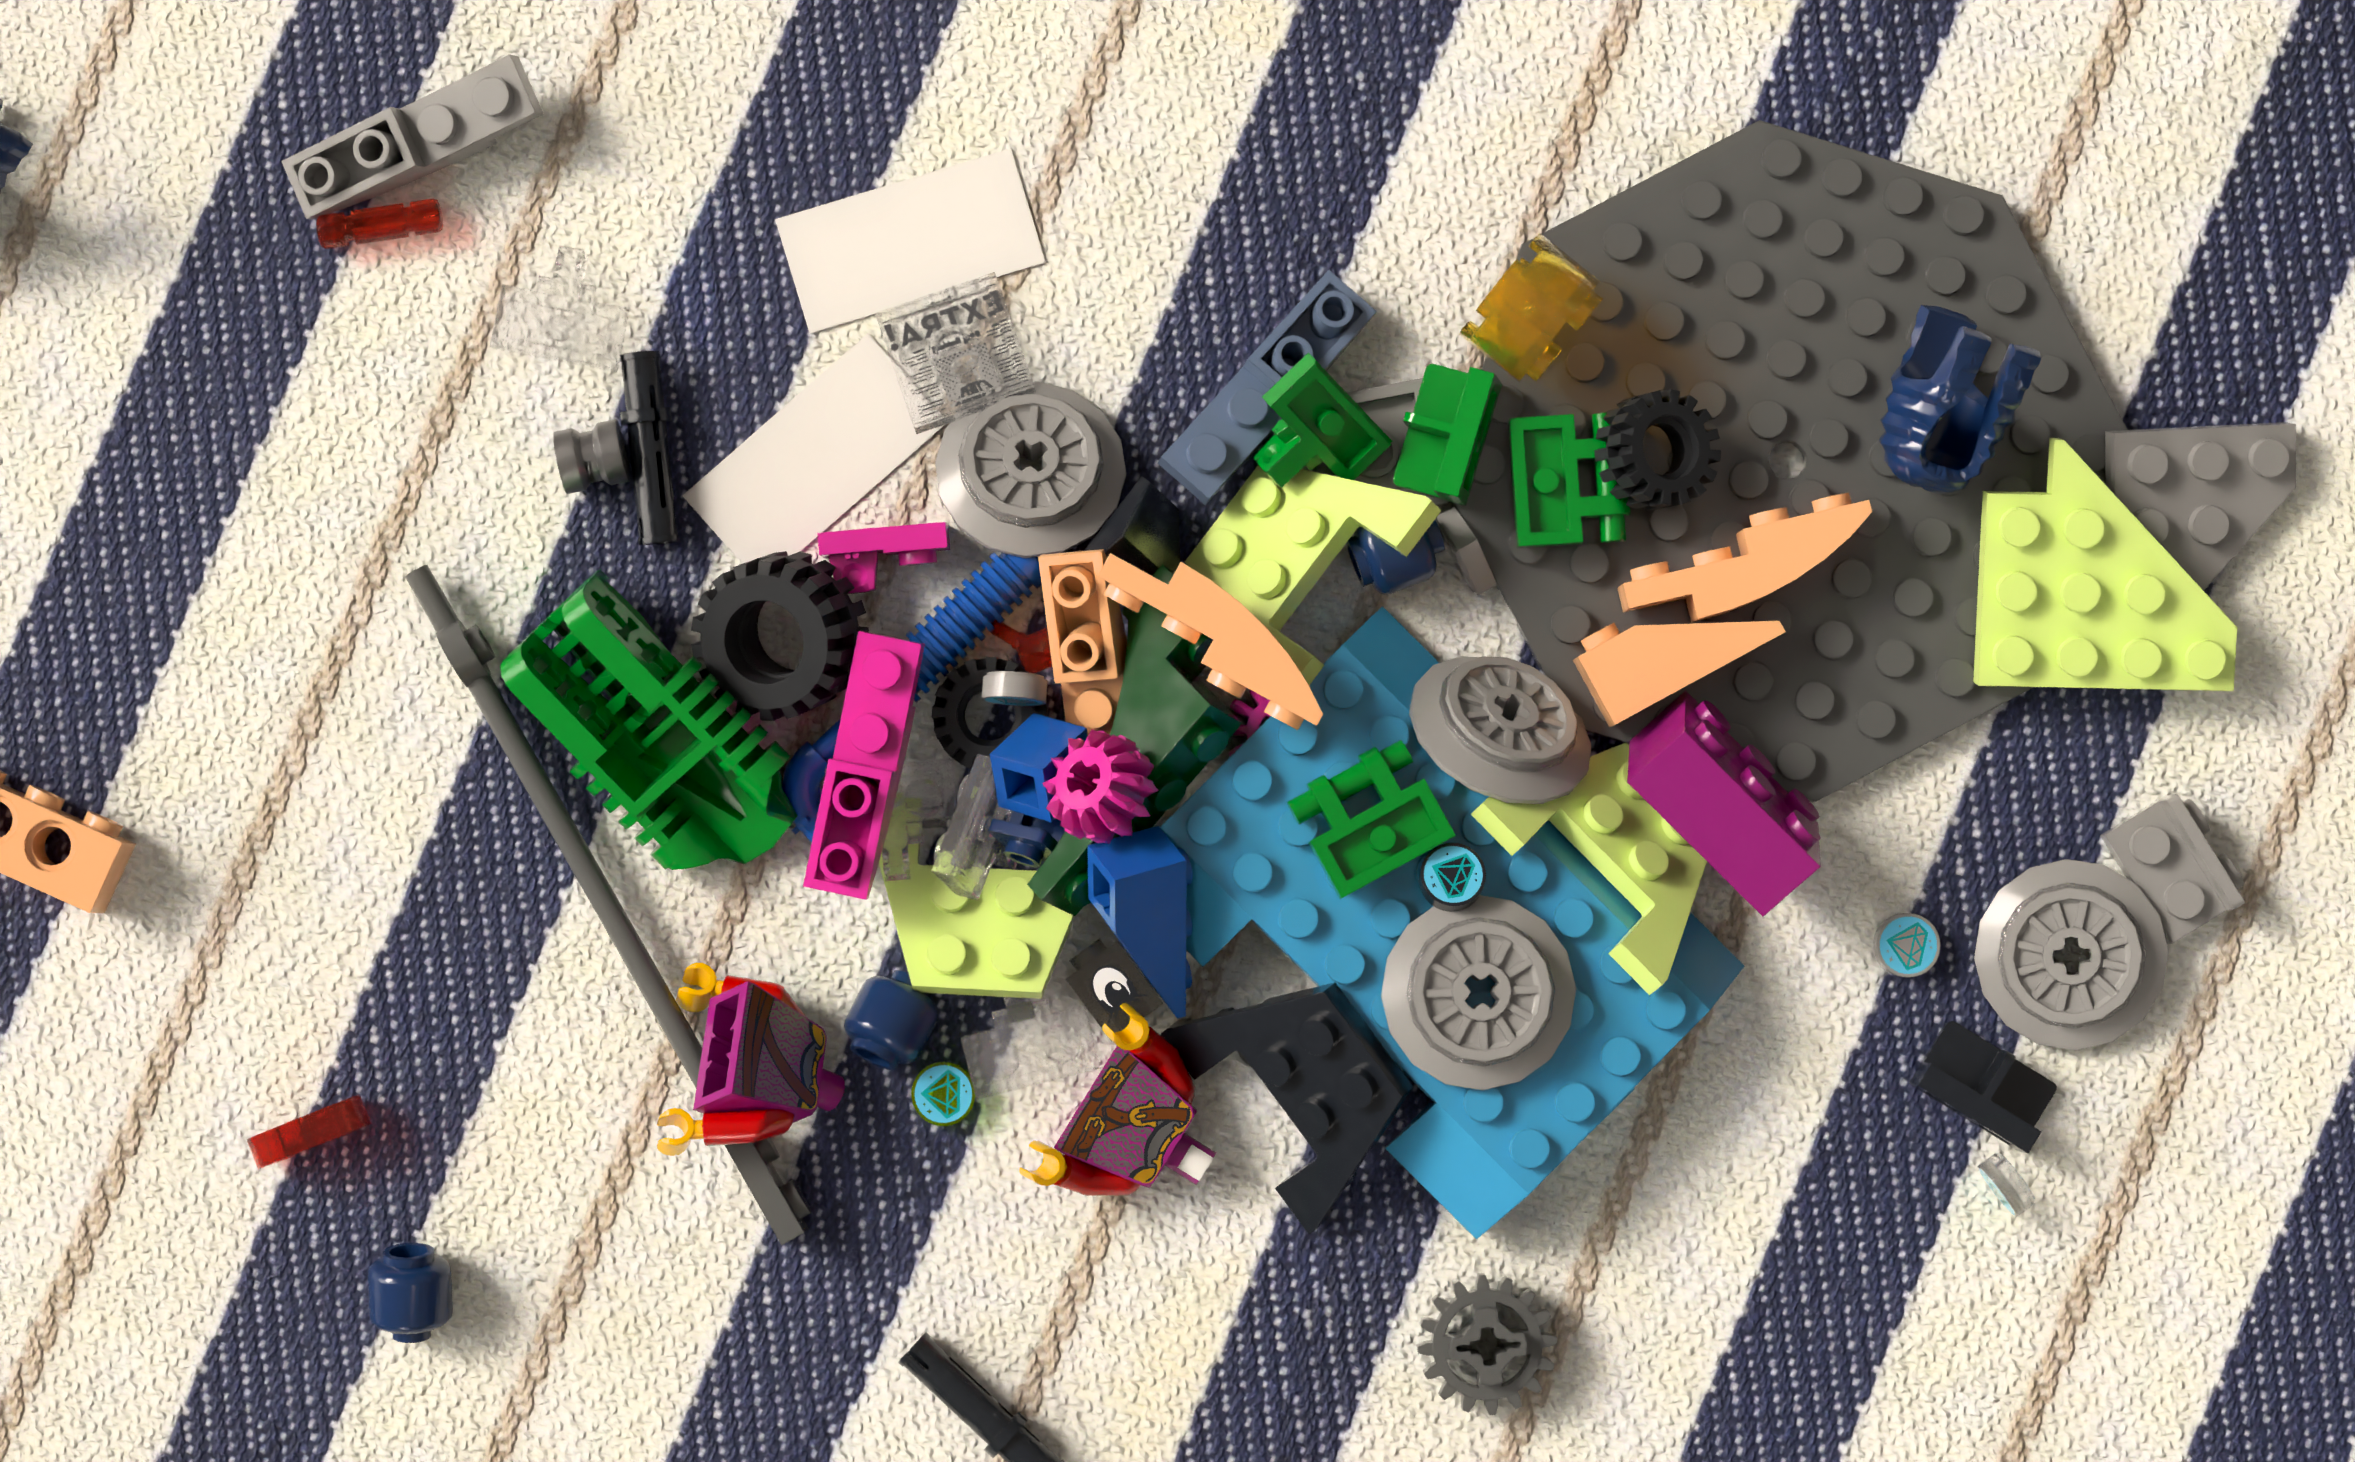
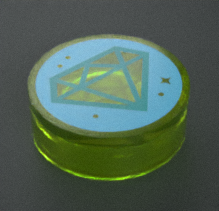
[911,1061,976,1126]

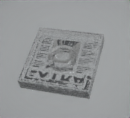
[875,272,1037,434]

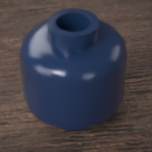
[1346,520,1445,595]
[844,970,939,1070]
[368,1243,453,1343]

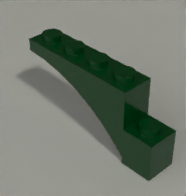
[1027,564,1242,916]

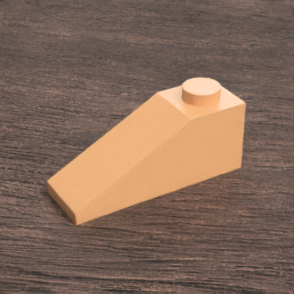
[1573,621,1786,727]

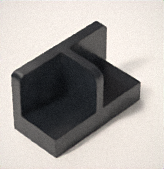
[1908,1021,2057,1153]

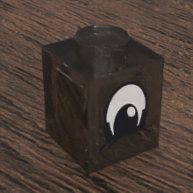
[1066,938,1164,1042]

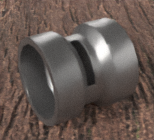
[553,419,630,494]

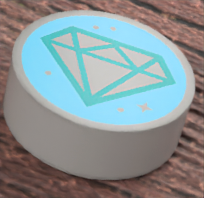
[982,671,1047,706]
[1873,913,1940,977]

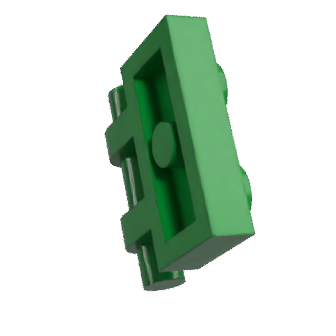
[1508,412,1631,548]
[1287,740,1456,899]

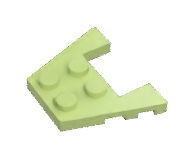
[1185,465,1442,685]
[1471,743,1707,995]
[879,799,1074,999]

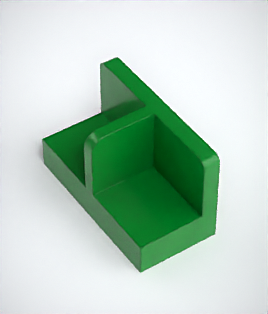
[1393,364,1502,506]

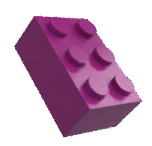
[1627,691,1821,916]

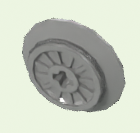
[935,381,1126,558]
[1409,656,1592,804]
[1974,859,2169,1051]
[1381,895,1576,1090]

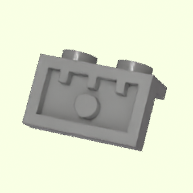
[2100,794,2245,944]

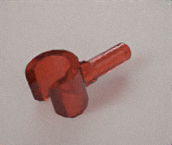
[989,620,1052,674]

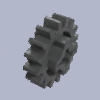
[1416,1273,1557,1415]

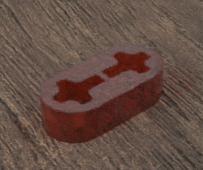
[247,1094,371,1170]

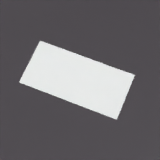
[775,148,1046,334]
[683,333,947,564]

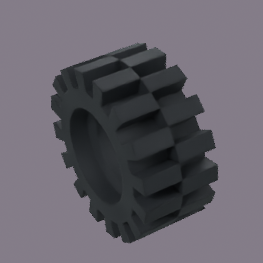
[1594,389,1721,511]
[932,656,1048,773]

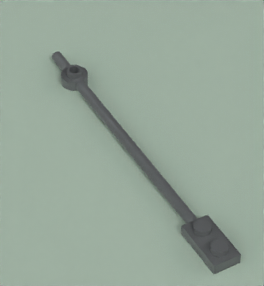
[405,565,812,1245]

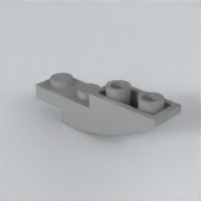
[281,54,544,220]

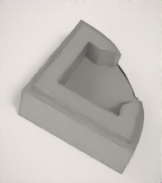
[1436,507,1497,595]

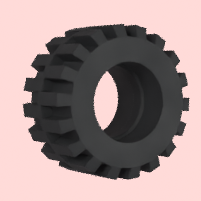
[691,551,869,721]

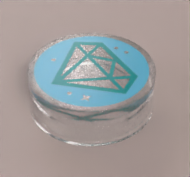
[1977,1153,2035,1218]

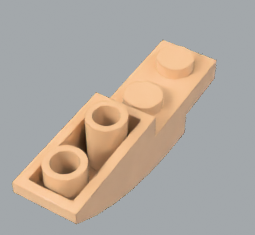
[1617,493,1872,623]
[1038,549,1127,735]
[1098,553,1323,730]

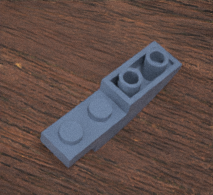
[1157,270,1377,505]

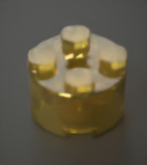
[1459,233,1603,382]

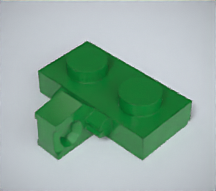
[1254,352,1392,488]

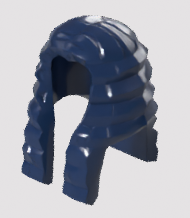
[1879,305,2041,493]

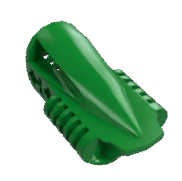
[500,569,797,870]

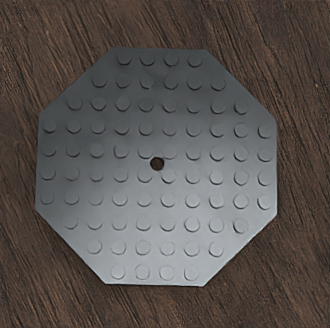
[1452,120,2128,802]

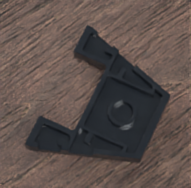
[1161,982,1413,1234]

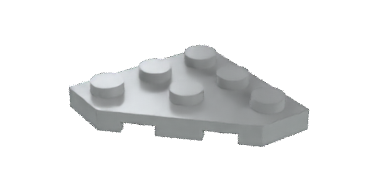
[2105,422,2296,591]

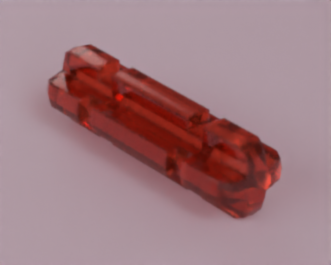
[316,199,443,249]

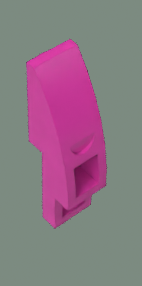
[803,631,925,900]

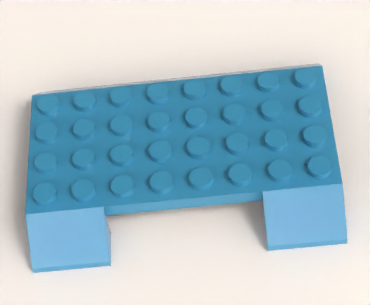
[1160,606,1745,1239]

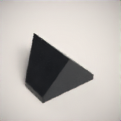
[1084,477,1180,604]

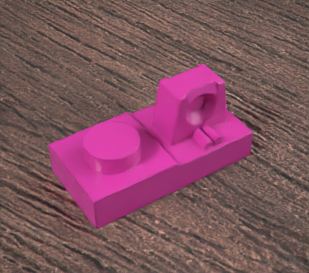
[817,522,950,594]

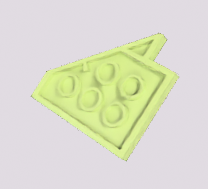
[1973,438,2237,691]

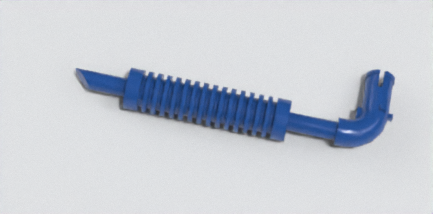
[782,552,1042,843]

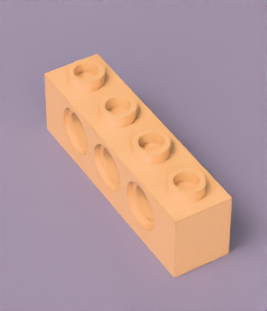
[0,770,136,913]

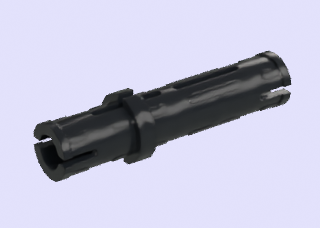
[619,351,679,546]
[898,1332,1065,1462]

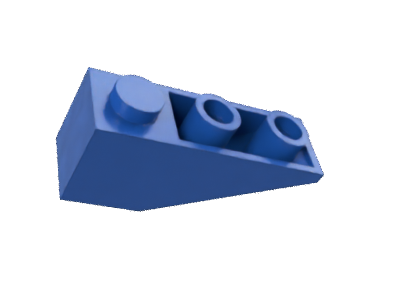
[1088,826,1193,1019]

